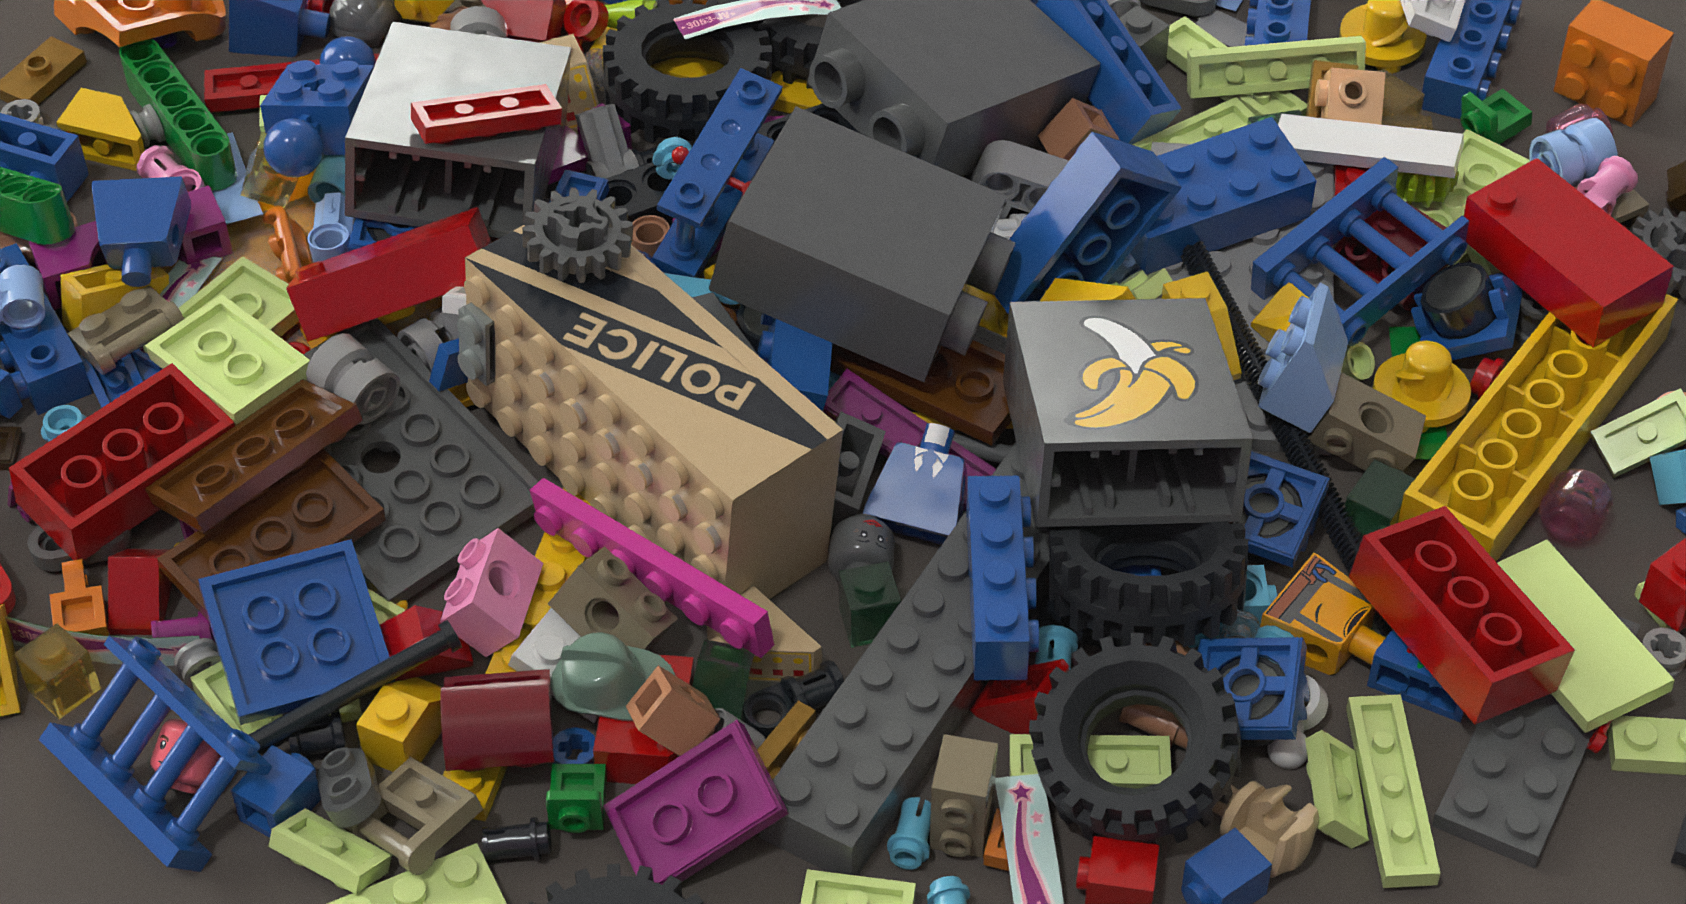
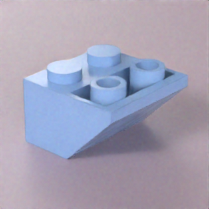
[1258,283,1348,433]

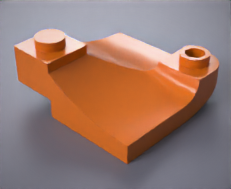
[54,0,226,47]

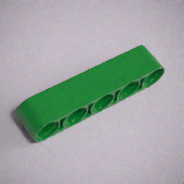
[119,39,237,190]
[0,167,76,245]

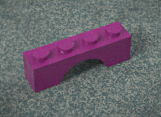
[29,186,233,310]

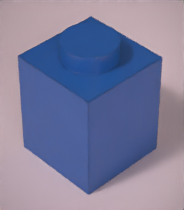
[231,745,321,838]
[1181,828,1272,904]

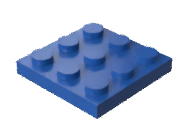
[198,539,395,725]

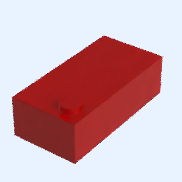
[1464,158,1674,348]
[286,207,492,342]
[9,363,235,561]
[1349,506,1575,724]

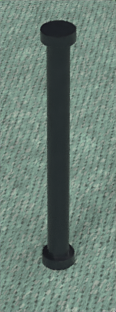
[238,620,462,771]

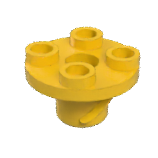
[1339,0,1427,74]
[1372,341,1471,433]

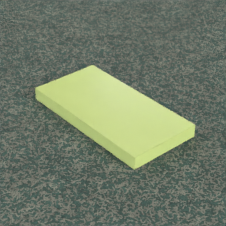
[1497,540,1675,733]

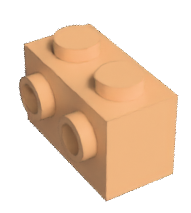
[1315,68,1386,125]

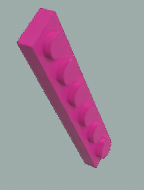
[530,478,775,658]

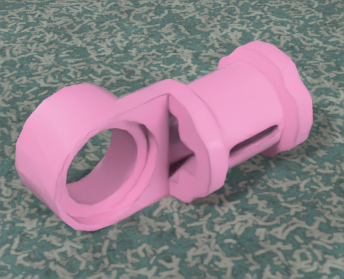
[136,145,205,192]
[1577,156,1638,216]

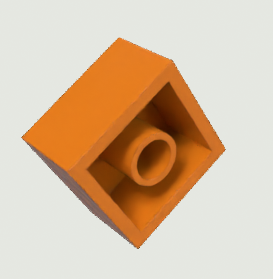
[1553,0,1674,127]

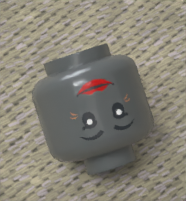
[828,514,895,590]

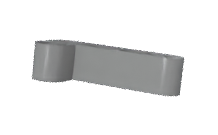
[969,140,1069,219]

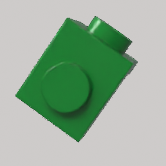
[1460,89,1532,145]
[546,764,607,833]

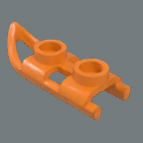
[262,205,313,284]

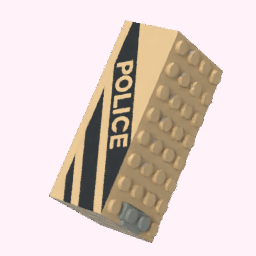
[457,224,843,599]

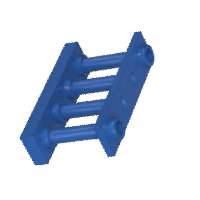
[652,68,783,278]
[1251,157,1469,346]
[38,636,273,872]

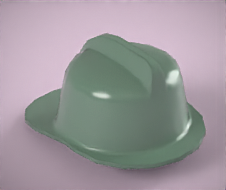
[551,632,675,721]

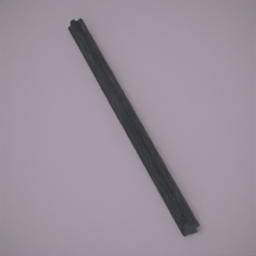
[1180,240,1392,636]

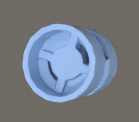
[1529,118,1617,187]

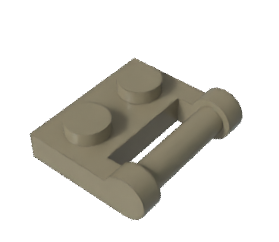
[67,285,185,375]
[345,757,483,875]

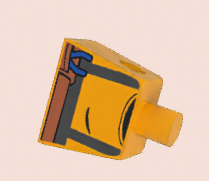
[1260,553,1386,675]

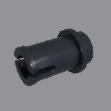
[482,817,552,862]

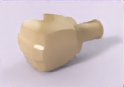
[1212,781,1319,878]

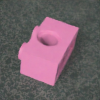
[440,528,543,657]

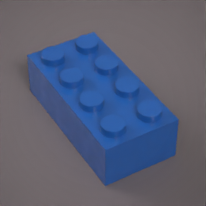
[1131,117,1317,275]
[994,132,1182,314]

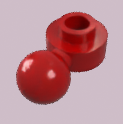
[564,0,609,55]

